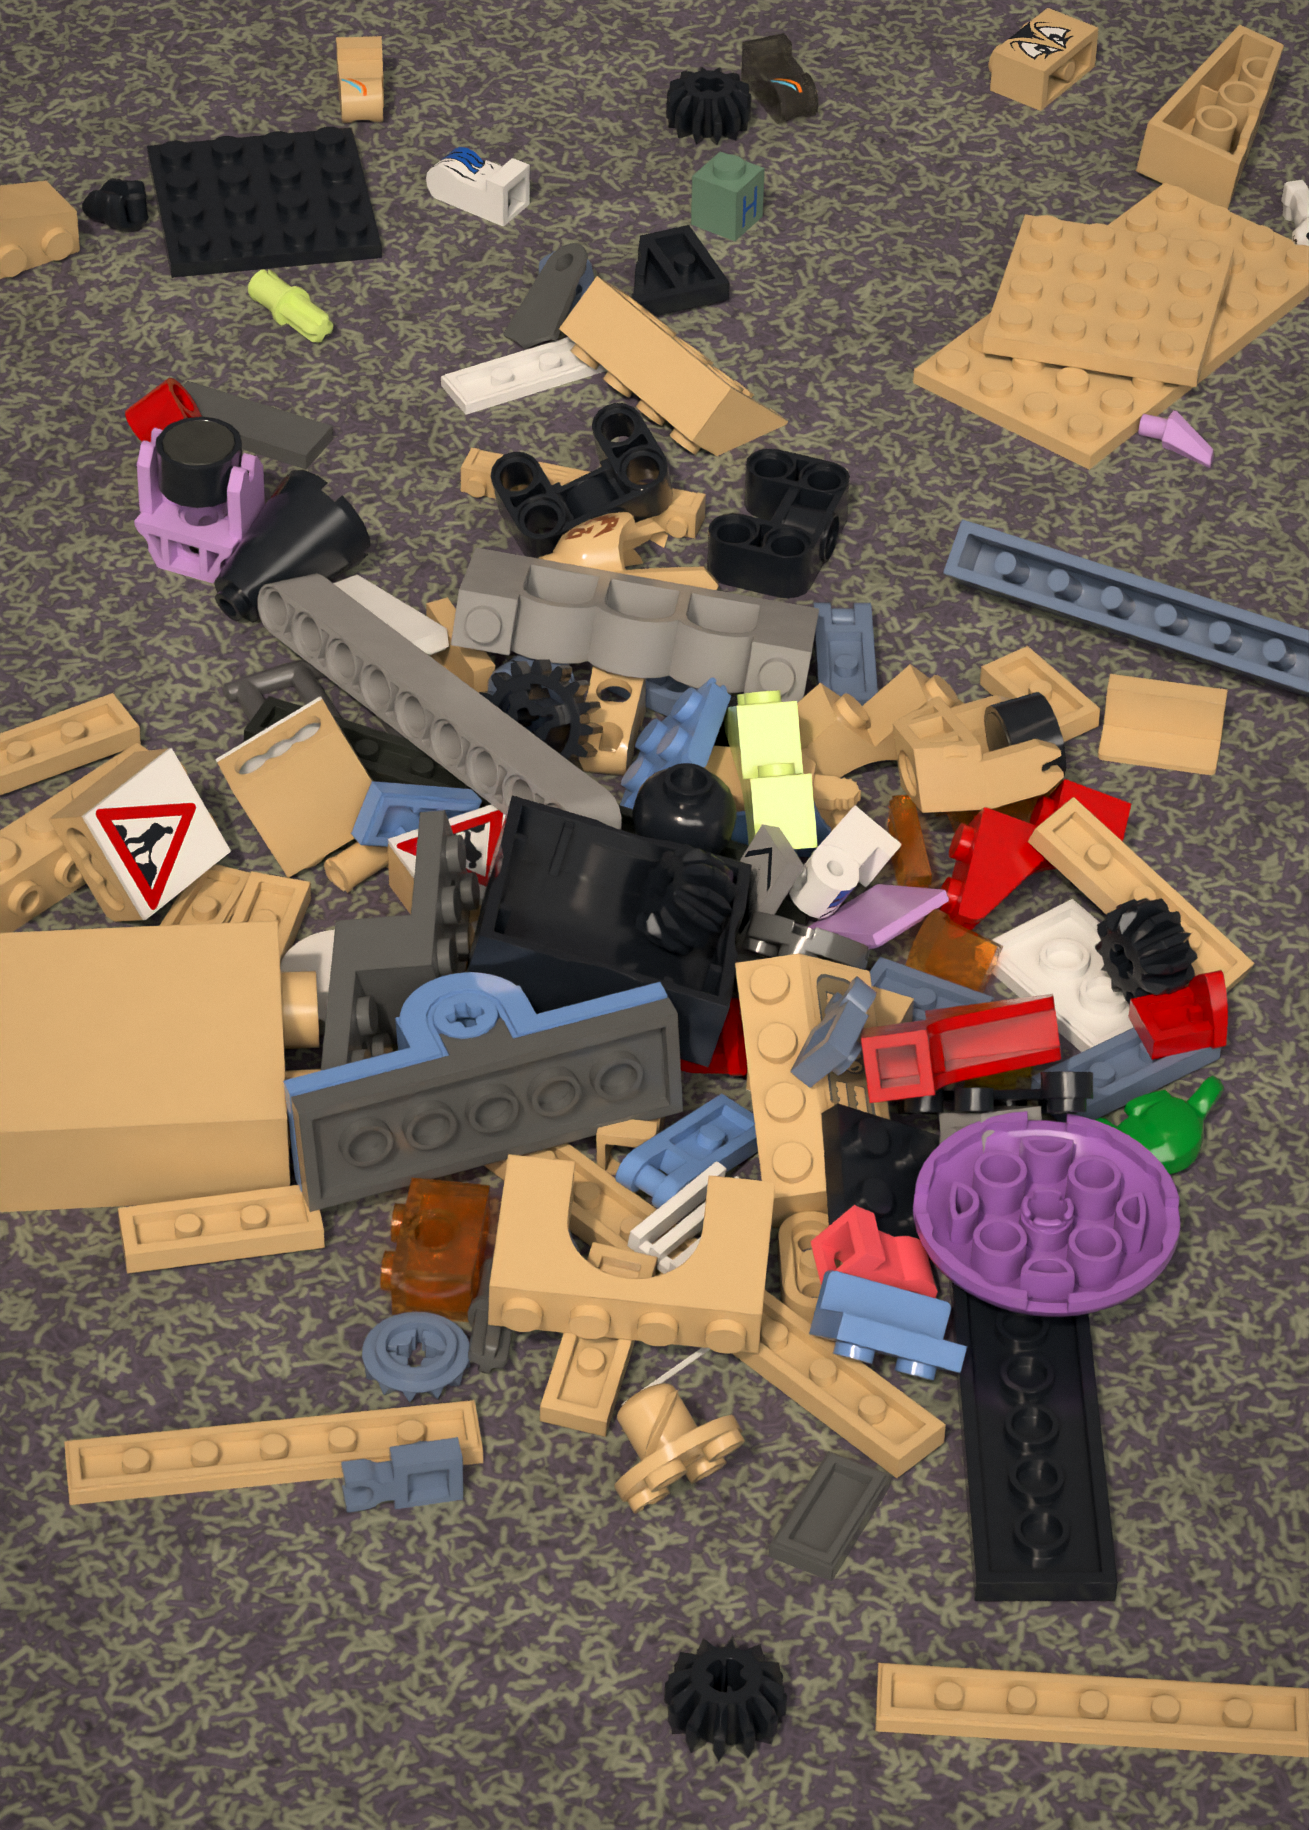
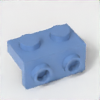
[809,1270,967,1381]

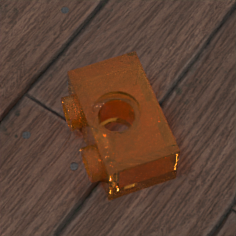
[380,1177,490,1322]

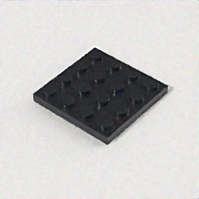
[147,127,382,278]

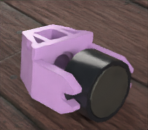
[134,417,265,583]

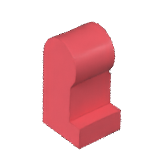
[810,1205,938,1298]

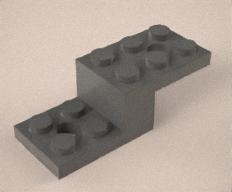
[321,810,480,1071]

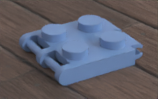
[620,677,731,809]

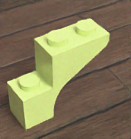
[723,690,818,849]

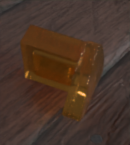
[905,908,1004,993]

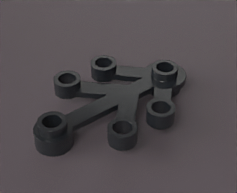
[888,1071,1093,1115]

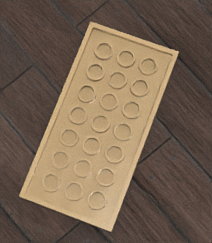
[913,182,1309,470]

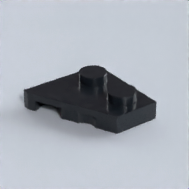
[631,225,730,316]

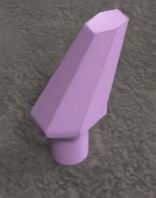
[1138,410,1214,468]

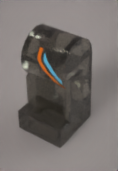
[741,33,819,124]

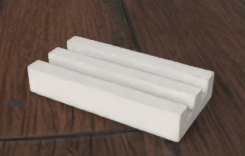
[627,1161,738,1274]

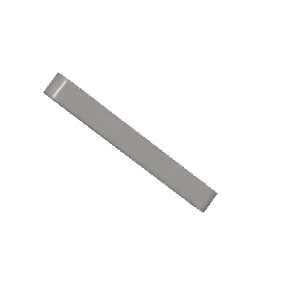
[258,573,622,830]

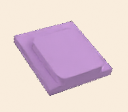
[808,884,949,949]

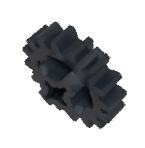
[479,659,603,772]

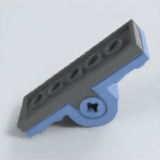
[283,972,683,1212]

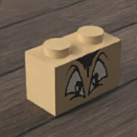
[988,8,1098,111]

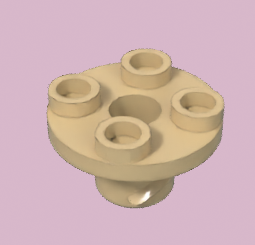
[614,1383,745,1513]

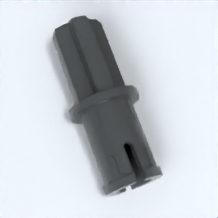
[468,1257,514,1374]

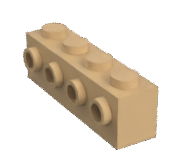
[0,743,149,933]

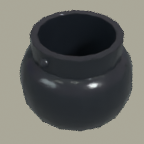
[632,763,737,855]

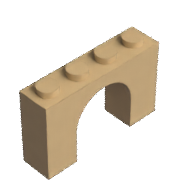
[488,1154,776,1354]

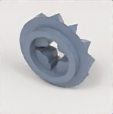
[362,1312,470,1403]

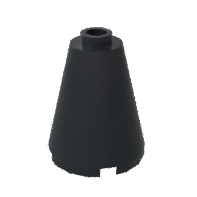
[214,470,371,623]

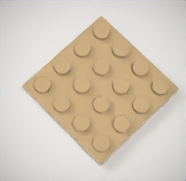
[982,214,1234,387]

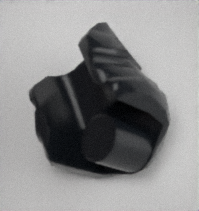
[82,178,149,232]

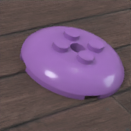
[913,1111,1180,1317]

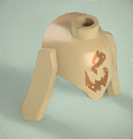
[538,512,719,590]

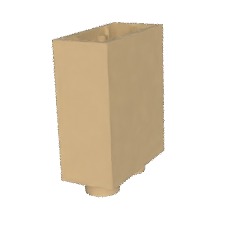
[0,920,321,1212]

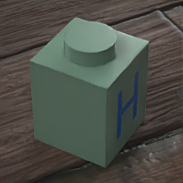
[691,152,765,241]

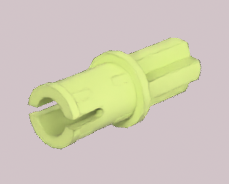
[248,269,333,343]

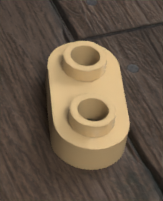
[778,1211,843,1324]

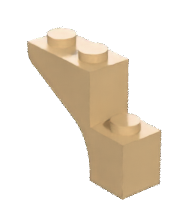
[797,664,965,778]

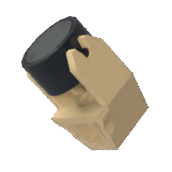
[892,692,1067,813]

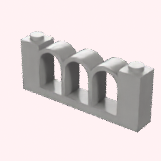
[451,548,819,703]

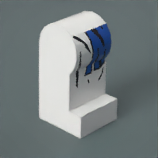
[426,147,530,227]
[789,806,902,919]

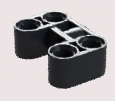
[490,403,673,558]
[707,449,850,599]

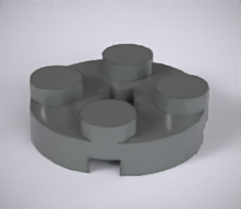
[742,911,871,970]

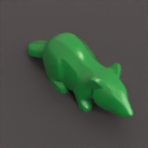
[1095,1075,1224,1174]

